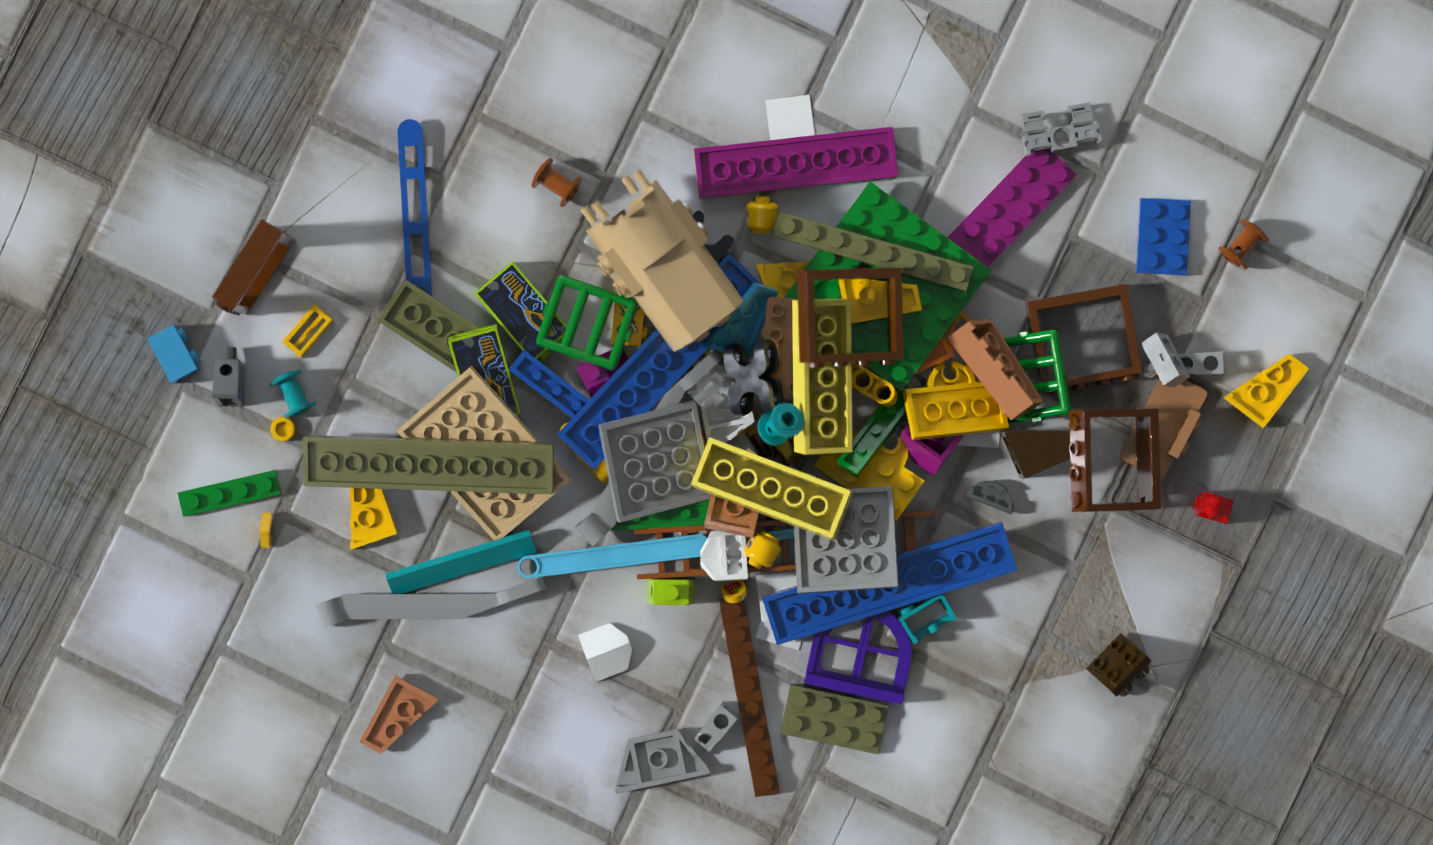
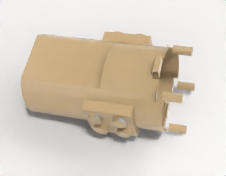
[580,170,744,352]

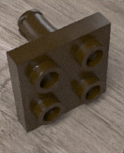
[1086,633,1152,697]

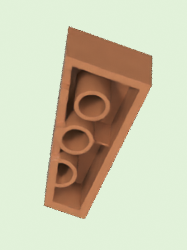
[947,319,1044,420]

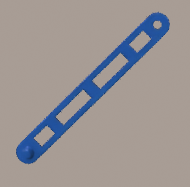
[397,119,432,296]

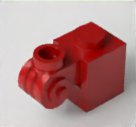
[1193,491,1234,524]

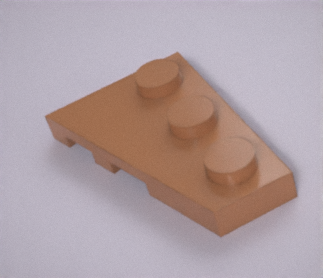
[360,675,439,754]

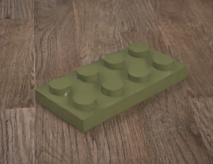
[377,279,480,373]
[780,684,888,754]

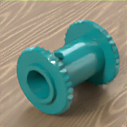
[269,369,317,418]
[758,403,804,446]

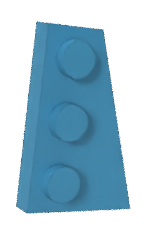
[704,282,778,359]

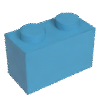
[147,325,201,384]

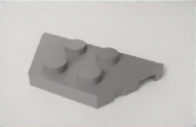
[615,729,710,794]

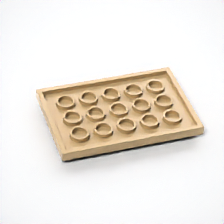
[396,366,572,540]

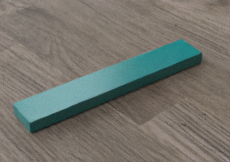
[386,530,537,594]

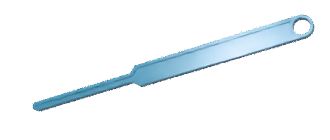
[517,529,794,578]

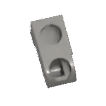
[1179,351,1224,376]
[694,702,740,752]

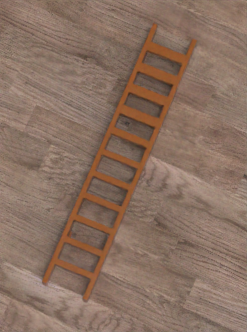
[634,510,934,580]

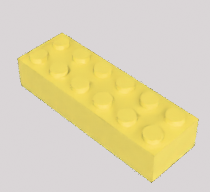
[792,299,852,455]
[691,437,853,542]

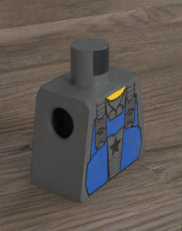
[212,347,244,407]

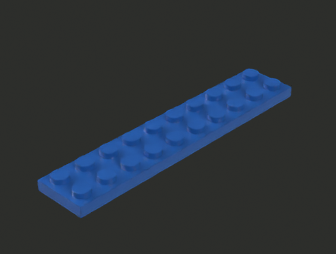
[557,253,760,469]
[762,521,1017,645]

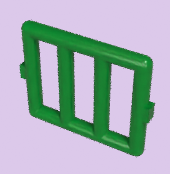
[536,275,638,370]
[1004,329,1071,423]

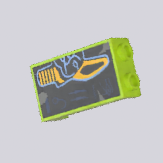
[474,261,567,363]
[448,324,521,416]

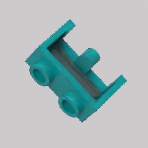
[898,594,957,644]

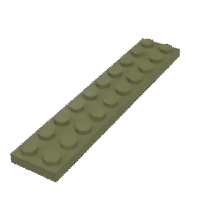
[303,435,554,495]

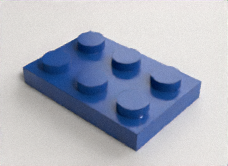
[1136,198,1191,276]

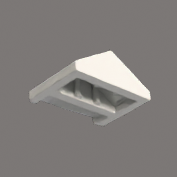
[700,531,748,581]
[578,623,632,682]

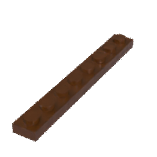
[719,599,780,797]

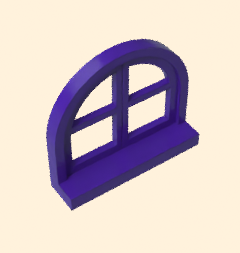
[804,611,911,705]

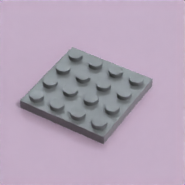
[598,400,711,523]
[794,486,899,594]

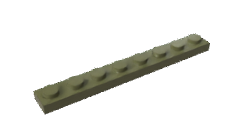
[772,212,973,292]

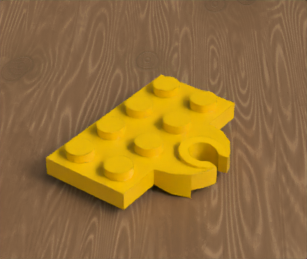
[903,361,1009,440]
[814,431,925,523]

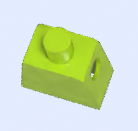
[648,578,695,605]

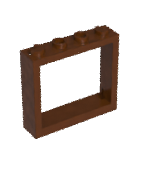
[212,219,296,316]
[797,268,904,368]
[1025,284,1142,395]
[1068,409,1161,512]

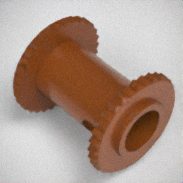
[531,158,582,207]
[1218,219,1269,270]

